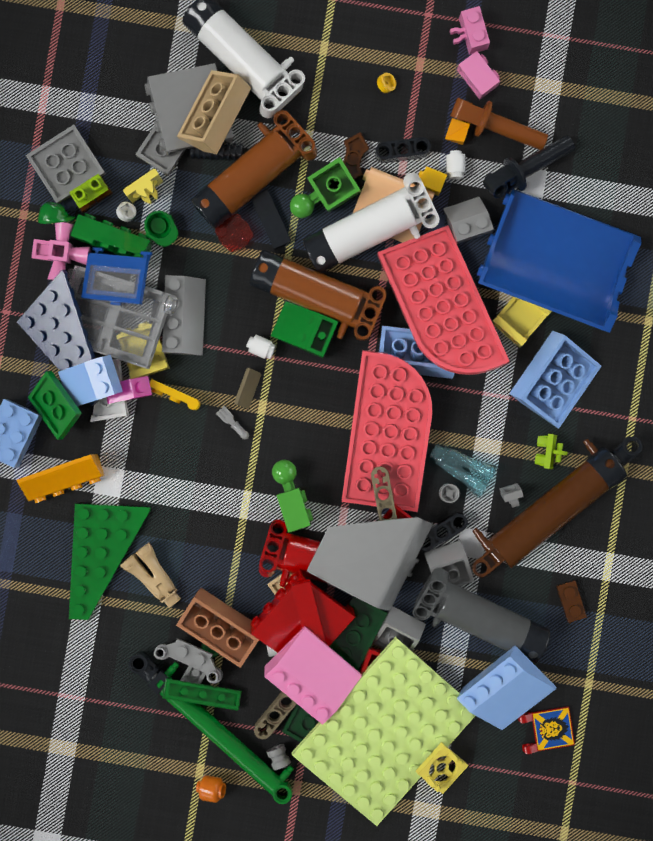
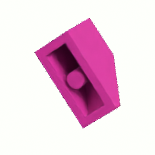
[107,376,152,404]

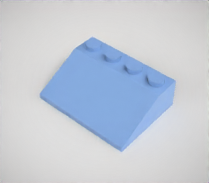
[509,331,601,429]
[457,646,557,730]

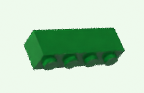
[70,213,153,258]

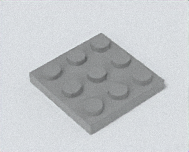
[26,125,106,204]

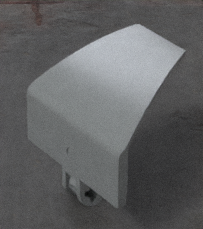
[307,517,433,611]

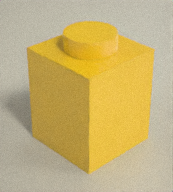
[419,166,447,196]

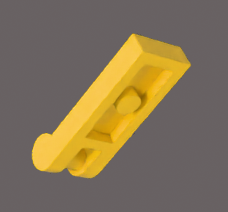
[150,379,201,410]

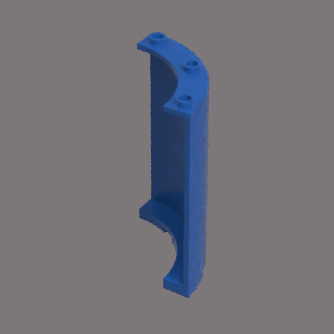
[477,189,641,333]

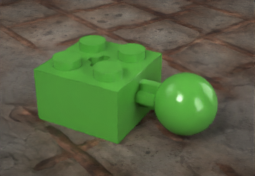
[290,157,361,218]
[272,460,313,533]

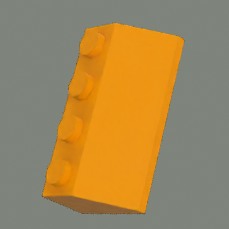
[17,454,105,503]

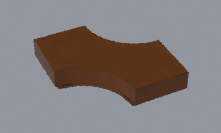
[343,132,370,180]

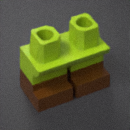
[69,174,113,213]

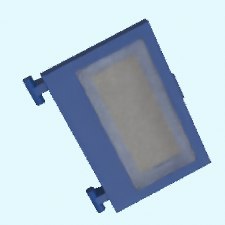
[81,247,153,306]

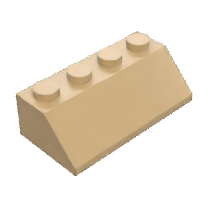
[177,70,251,154]

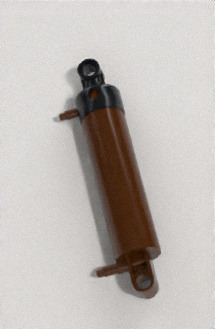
[472,437,643,578]

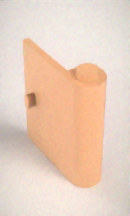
[353,167,435,243]

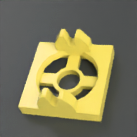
[123,169,163,204]
[416,742,469,794]

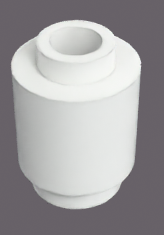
[446,150,466,180]
[246,335,276,359]

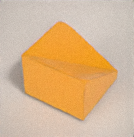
[445,118,470,145]

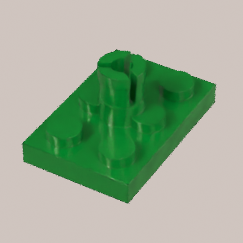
[28,371,82,440]

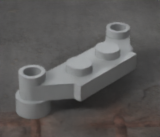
[154,638,223,684]

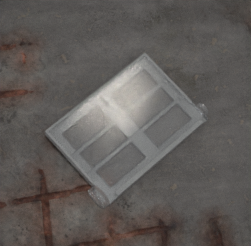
[67,265,178,369]

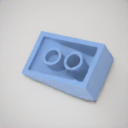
[58,354,123,406]

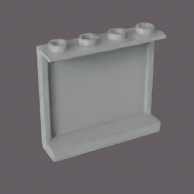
[144,63,234,156]

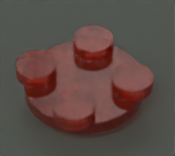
[215,214,253,252]

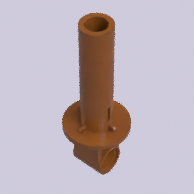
[450,98,548,150]

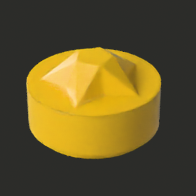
[377,73,396,93]

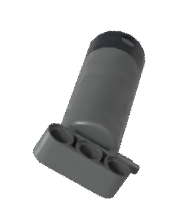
[413,568,551,664]

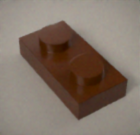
[556,580,587,623]

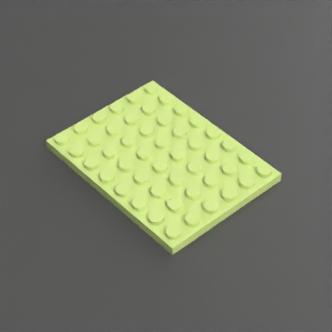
[291,636,475,826]

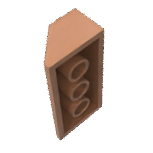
[176,588,259,668]

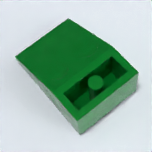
[271,301,338,358]

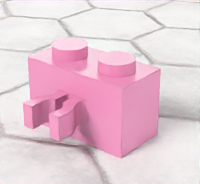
[450,6,490,55]

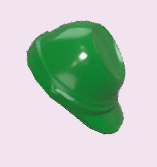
[37,202,75,224]
[144,211,178,247]

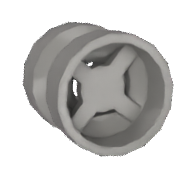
[439,483,460,503]
[266,744,291,770]

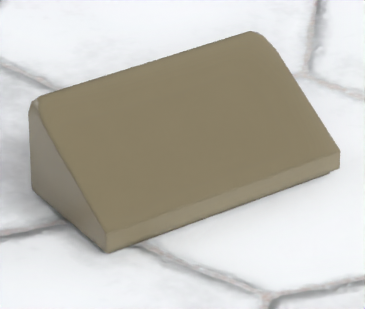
[234,368,261,409]

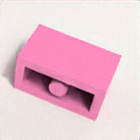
[457,51,500,100]

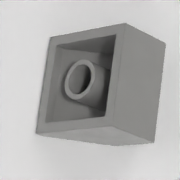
[443,197,494,244]
[424,540,474,586]
[372,606,426,651]

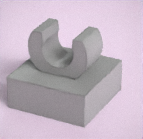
[499,483,524,508]

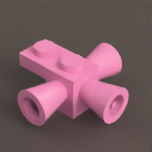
[31,222,91,281]

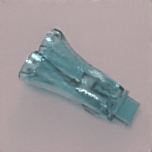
[429,444,497,498]

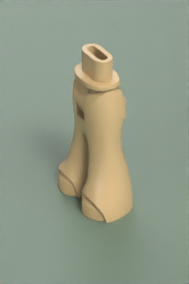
[120,542,181,608]

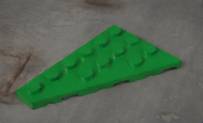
[69,504,151,620]

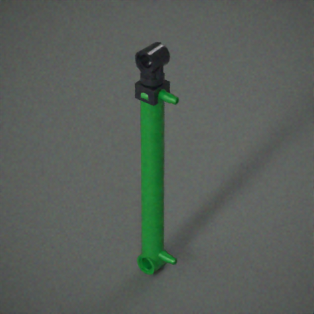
[128,651,294,804]

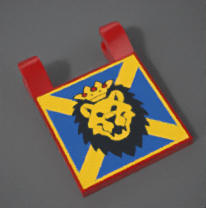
[518,706,575,754]

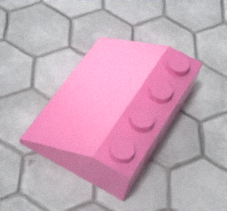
[264,626,362,725]

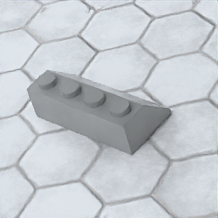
[162,275,206,356]

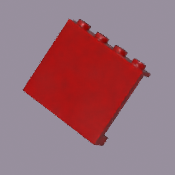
[250,570,355,653]

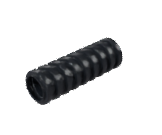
[190,143,244,161]

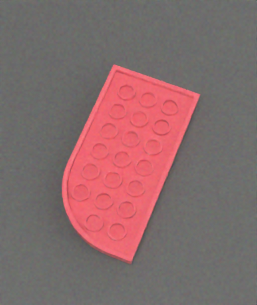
[377,225,510,375]
[341,350,432,512]

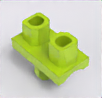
[535,434,568,469]

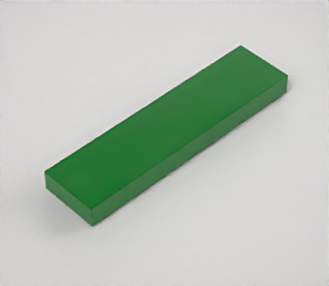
[162,679,241,711]

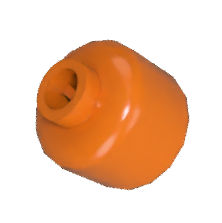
[196,775,226,803]

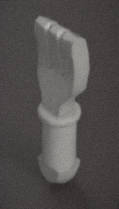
[216,406,249,440]

